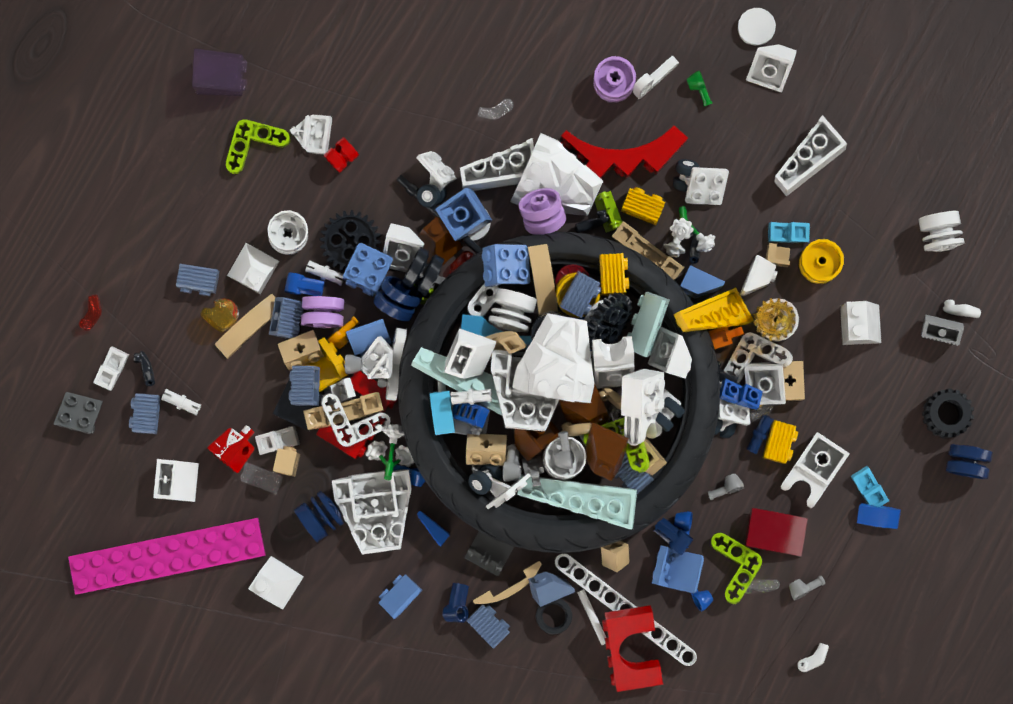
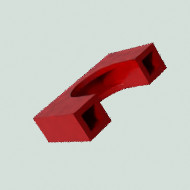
[316,371,398,460]
[602,605,663,692]

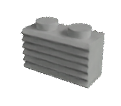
[921,315,964,346]

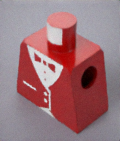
[207,425,255,474]

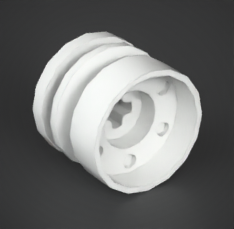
[268,210,308,255]
[918,211,965,252]
[488,288,537,332]
[542,437,587,480]

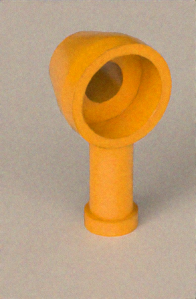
[327,316,360,349]

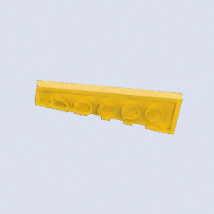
[674,288,754,332]

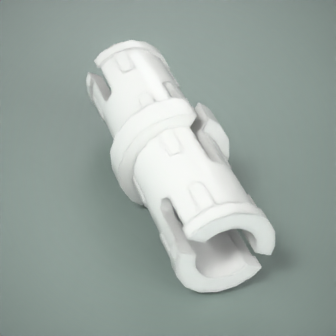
[305,260,343,286]
[161,389,201,416]
[451,389,492,405]

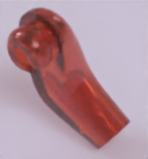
[450,250,474,274]
[79,295,102,331]

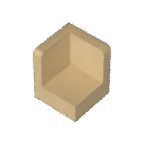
[766,243,790,267]
[601,541,629,572]

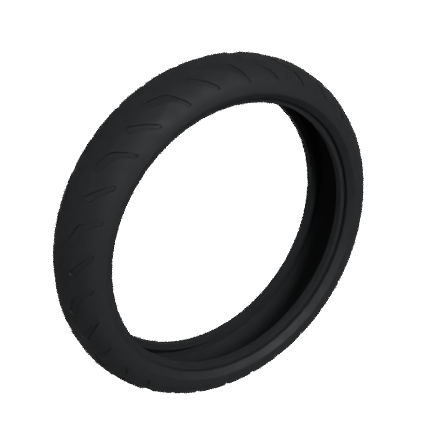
[398,232,720,553]

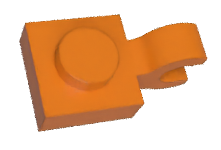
[709,327,744,350]

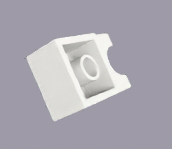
[592,336,634,389]
[621,369,665,446]
[781,432,850,508]

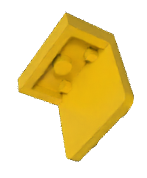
[302,337,347,392]

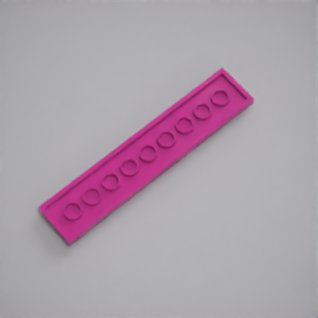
[68,518,266,595]

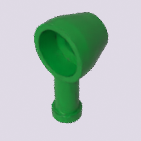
[687,70,713,107]

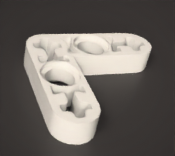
[633,56,679,99]
[386,328,406,401]
[724,332,793,384]
[321,393,390,446]

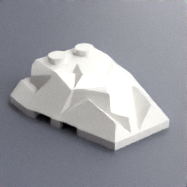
[510,133,603,216]
[512,313,595,403]
[491,350,559,431]
[332,470,412,554]

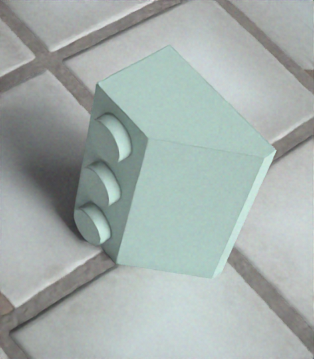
[627,292,670,357]

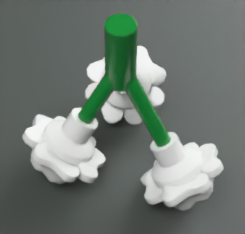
[664,206,715,257]
[365,424,415,480]

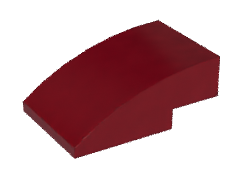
[745,508,808,557]

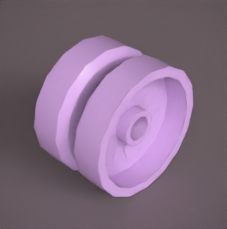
[593,56,636,103]
[519,188,566,235]
[301,296,344,328]

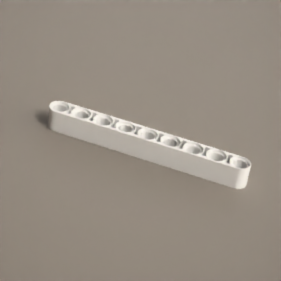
[555,554,697,666]

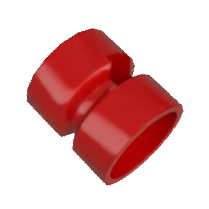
[323,137,360,173]

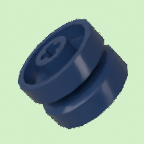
[373,276,423,321]
[945,444,993,479]

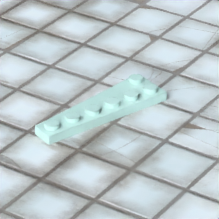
[411,347,502,415]
[518,474,637,529]

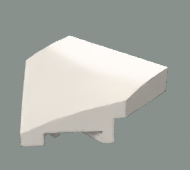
[290,115,332,154]
[362,336,393,379]

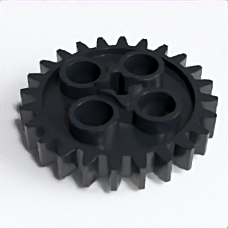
[319,210,382,271]
[587,292,633,350]

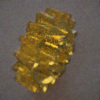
[754,298,796,341]

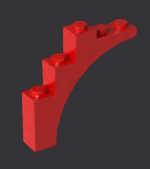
[561,126,688,178]

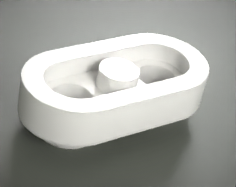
[468,284,498,317]

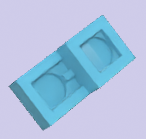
[768,222,810,243]
[430,391,455,435]
[851,466,889,507]

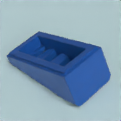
[452,403,490,429]
[417,511,450,547]

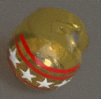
[200,298,239,332]

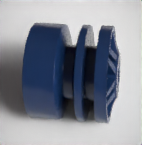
[294,491,344,543]

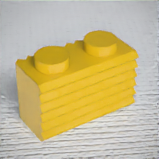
[621,187,665,225]
[599,253,629,296]
[762,420,798,464]

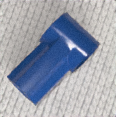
[284,272,325,296]

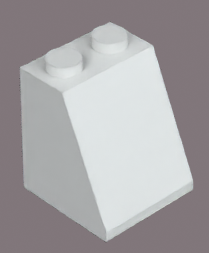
[840,301,881,345]

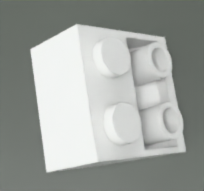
[444,329,496,379]
[153,459,199,502]

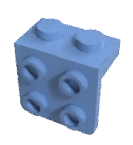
[343,243,393,297]
[482,244,530,287]
[652,545,704,593]

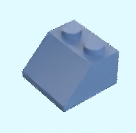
[435,188,492,241]
[680,265,725,299]
[346,319,392,358]
[379,574,422,619]

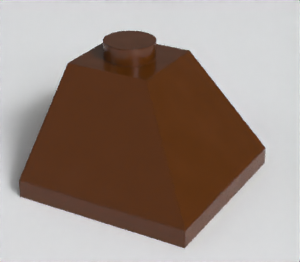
[417,217,463,266]
[559,384,610,426]
[514,420,560,462]
[585,423,629,481]

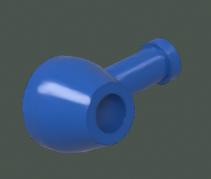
[393,465,425,487]
[674,511,693,548]
[691,589,713,612]

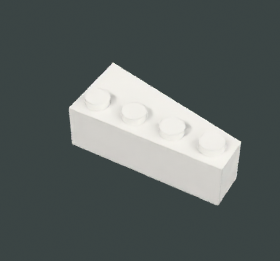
[775,115,847,196]
[460,138,534,191]

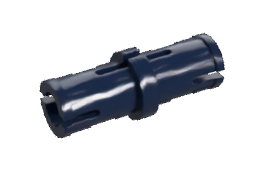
[746,414,774,454]

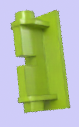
[594,191,622,233]

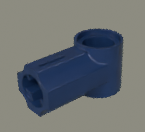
[654,518,693,555]
[443,583,469,622]

